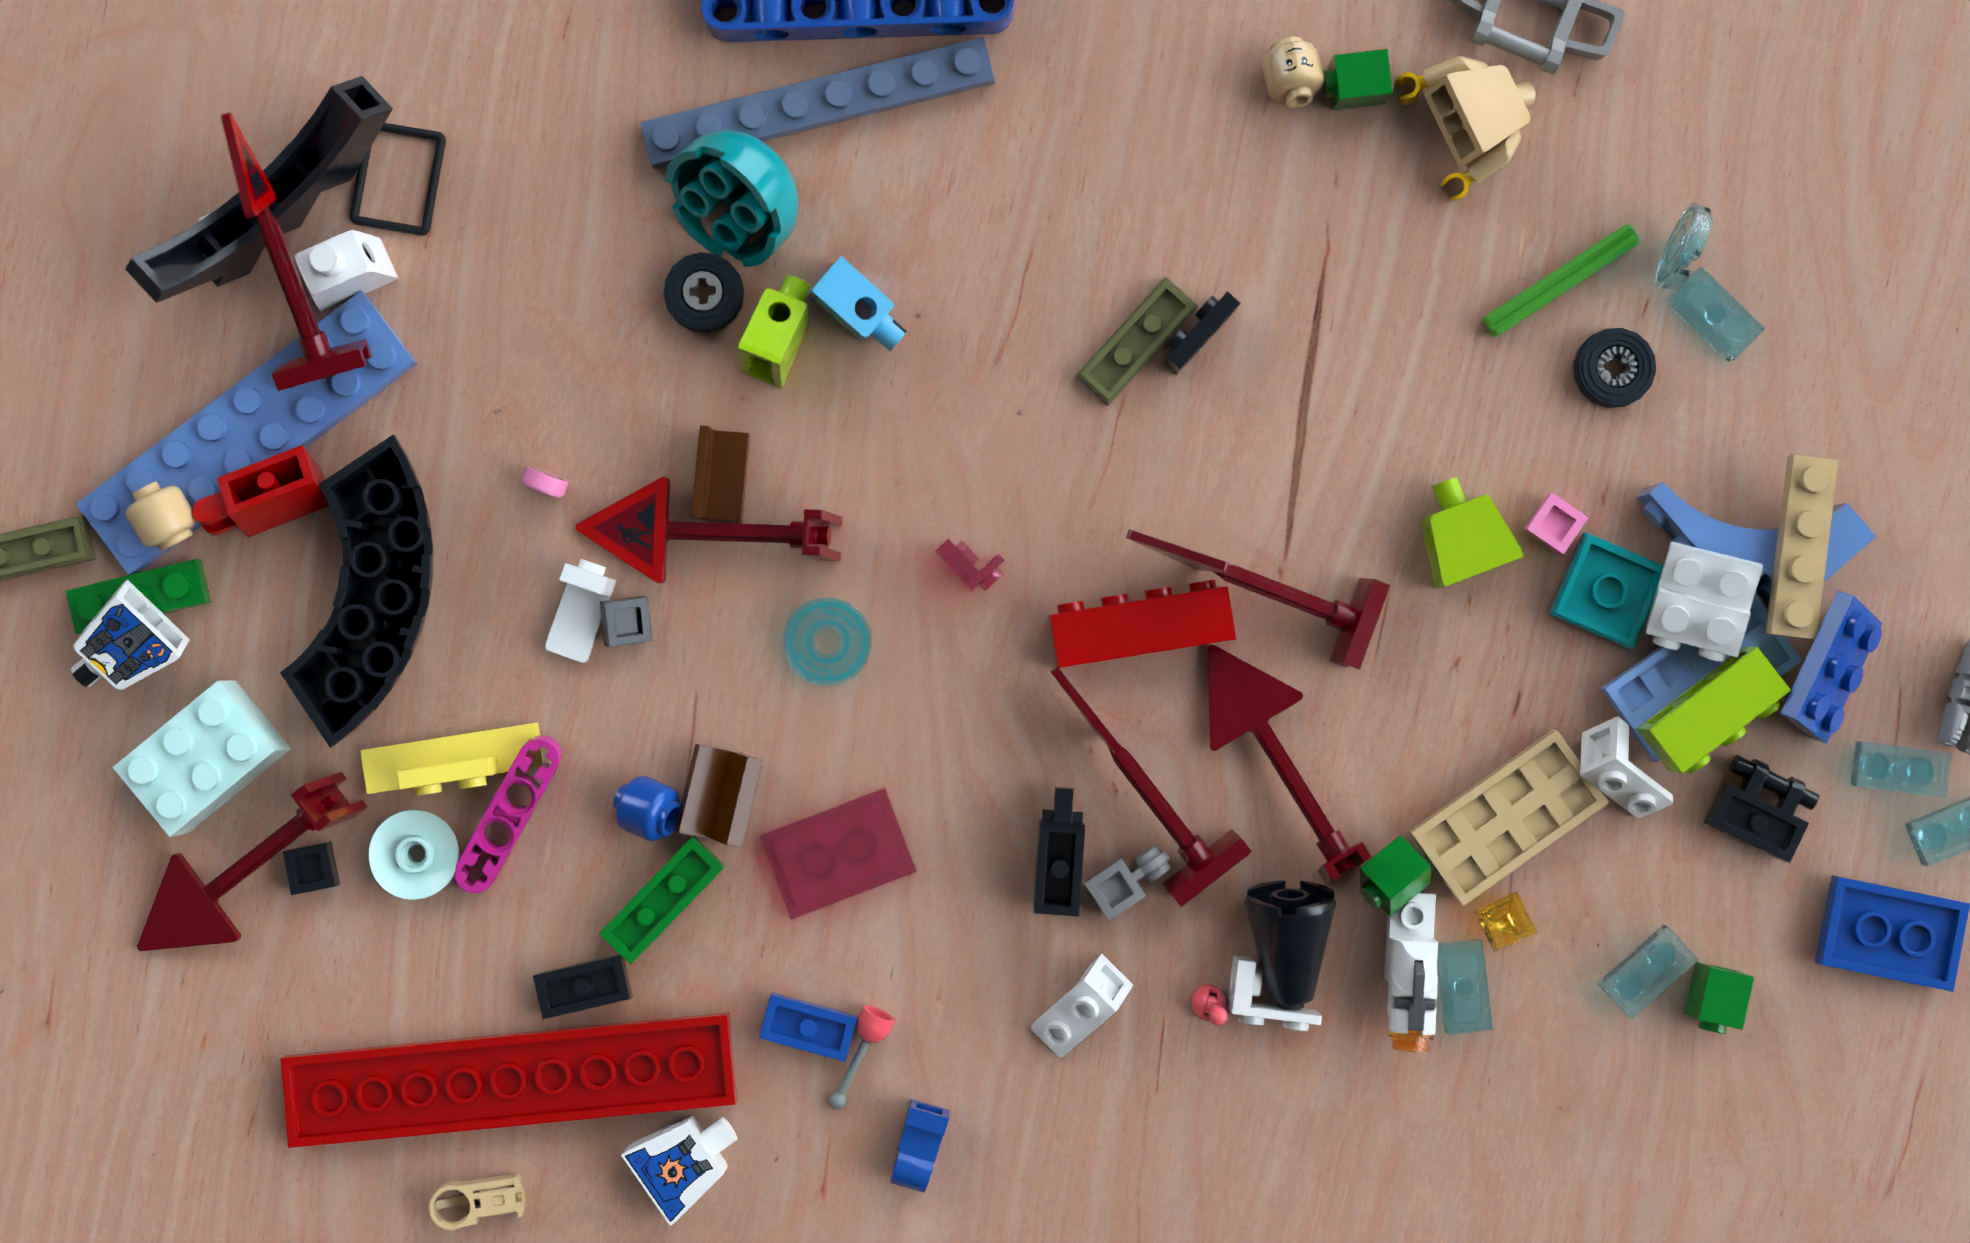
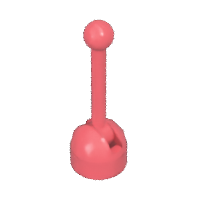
[1190,984,1227,1025]

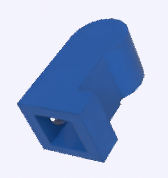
[890,1099,950,1193]

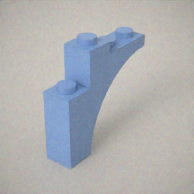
[1637,482,1877,604]

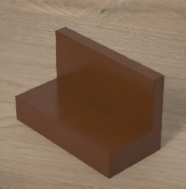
[692,425,751,523]
[675,744,763,848]

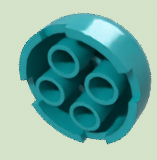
[665,130,799,267]

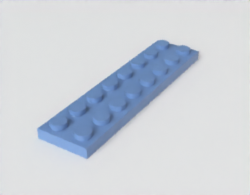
[76,291,418,575]

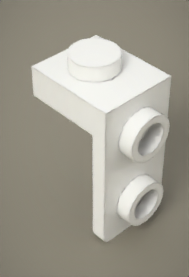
[545,559,617,663]

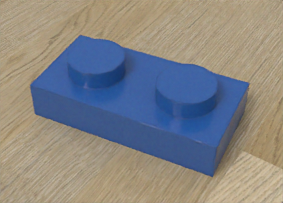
[759,992,858,1062]

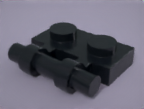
[1704,755,1819,863]

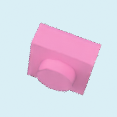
[1523,493,1589,555]

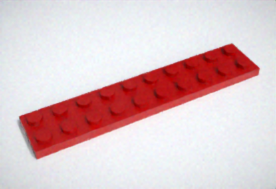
[280,1012,738,1148]

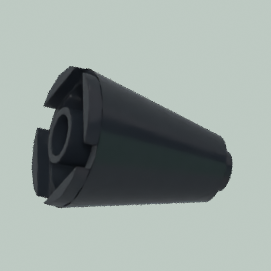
[1245,880,1336,1010]

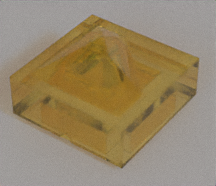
[1474,892,1537,952]

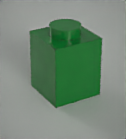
[1323,49,1393,110]
[1359,835,1432,916]
[1685,961,1754,1034]

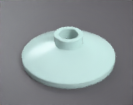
[369,810,459,900]

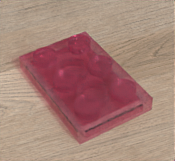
[760,787,917,919]

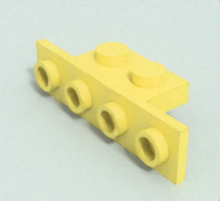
[360,722,544,796]

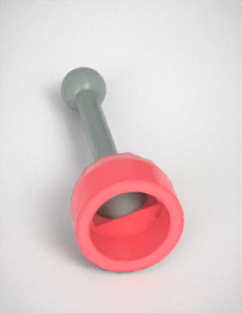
[829,1005,896,1110]

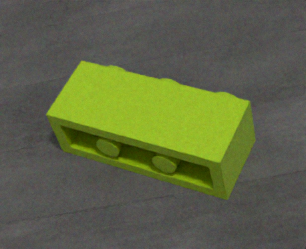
[1636,647,1791,774]

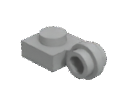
[1084,845,1171,921]

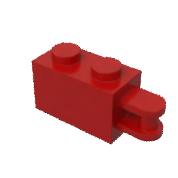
[192,445,329,538]

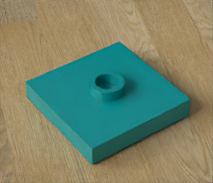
[1548,532,1663,650]

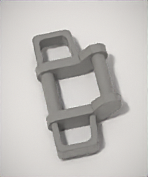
[1448,0,1625,75]

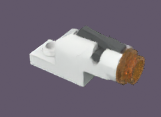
[1384,892,1438,1052]

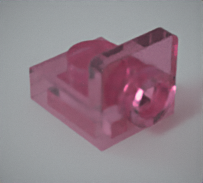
[935,538,1005,592]

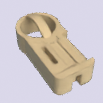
[429,1173,526,1230]

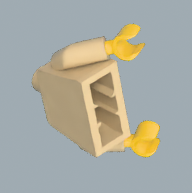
[1394,56,1536,201]

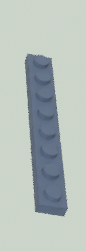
[640,37,995,169]

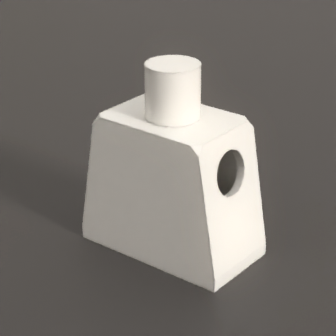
[294,230,398,312]

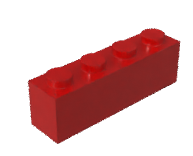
[1049,579,1236,668]

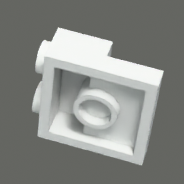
[1646,541,1763,662]

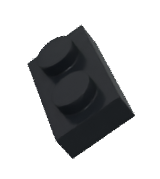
[1164,291,1241,375]
[533,954,633,1019]

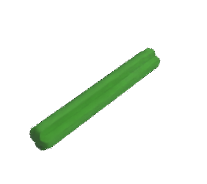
[1482,224,1640,337]

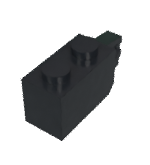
[1033,787,1085,917]

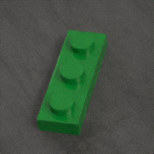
[65,559,212,634]
[599,836,726,965]

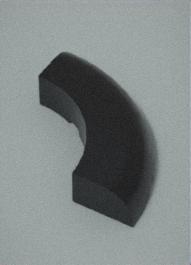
[280,434,433,748]

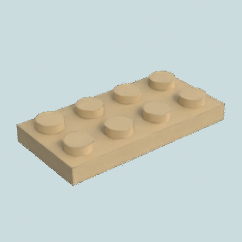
[1408,729,1609,906]

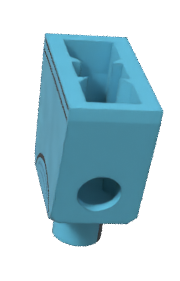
[807,256,907,351]

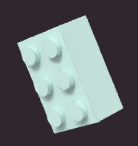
[113,680,292,837]

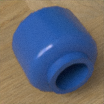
[613,776,681,841]

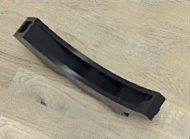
[125,76,393,303]

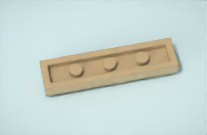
[1765,454,1839,640]

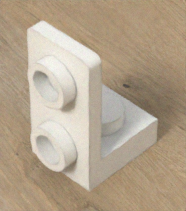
[1580,716,1673,818]
[1031,954,1133,1057]
[1227,955,1322,1031]

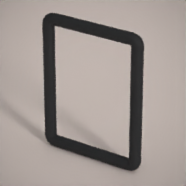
[350,123,446,235]

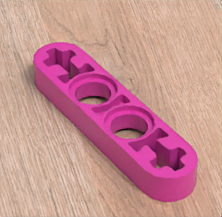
[454,735,562,893]

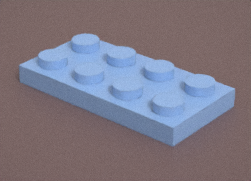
[1600,593,1803,762]

